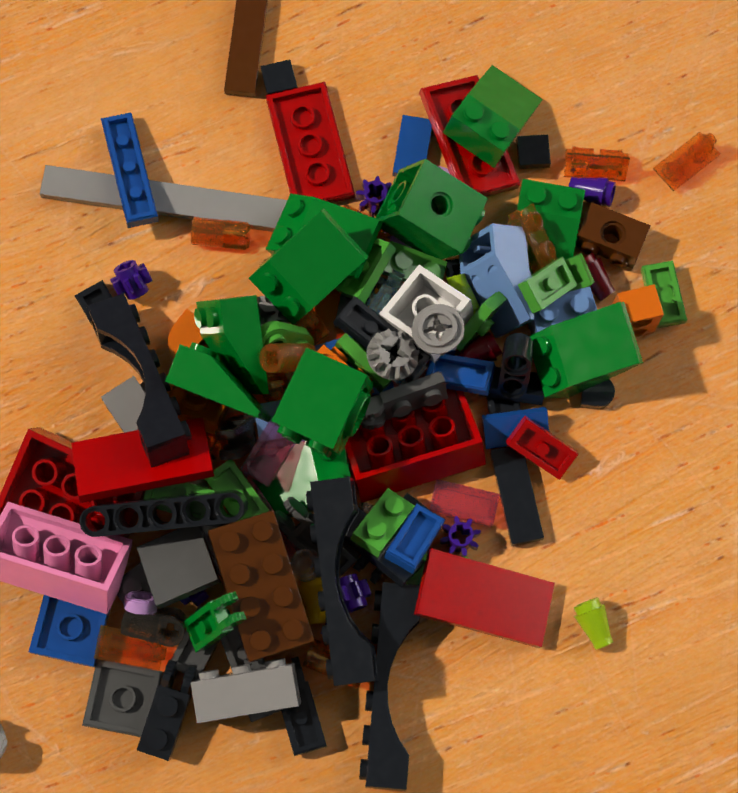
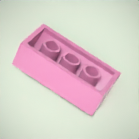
[0,502,132,614]

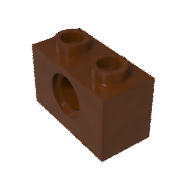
[575,202,651,269]

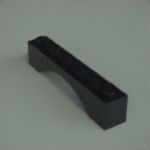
[87,293,192,468]
[306,477,379,686]
[359,582,420,791]

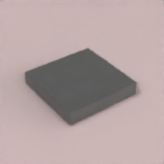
[137,526,221,609]
[82,659,164,737]

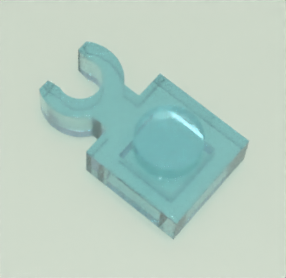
[366,270,405,316]

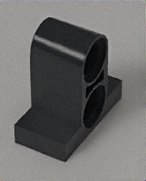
[478,333,544,405]

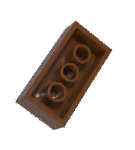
[208,510,314,662]

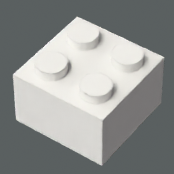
[379,265,474,363]

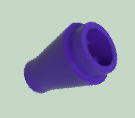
[569,177,616,207]

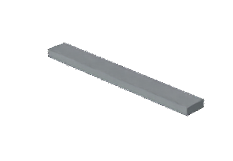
[40,165,287,232]

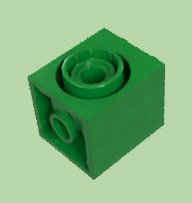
[376,159,488,260]
[271,347,373,458]

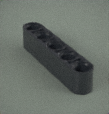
[79,490,248,537]

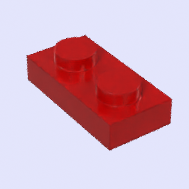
[506,416,579,480]

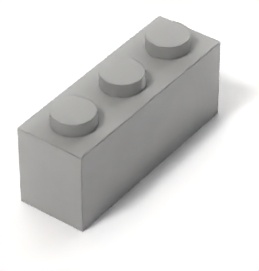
[190,658,301,723]

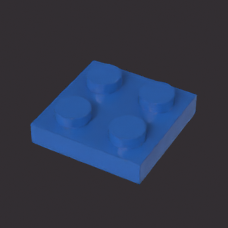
[29,595,111,668]

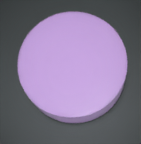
[124,591,157,615]

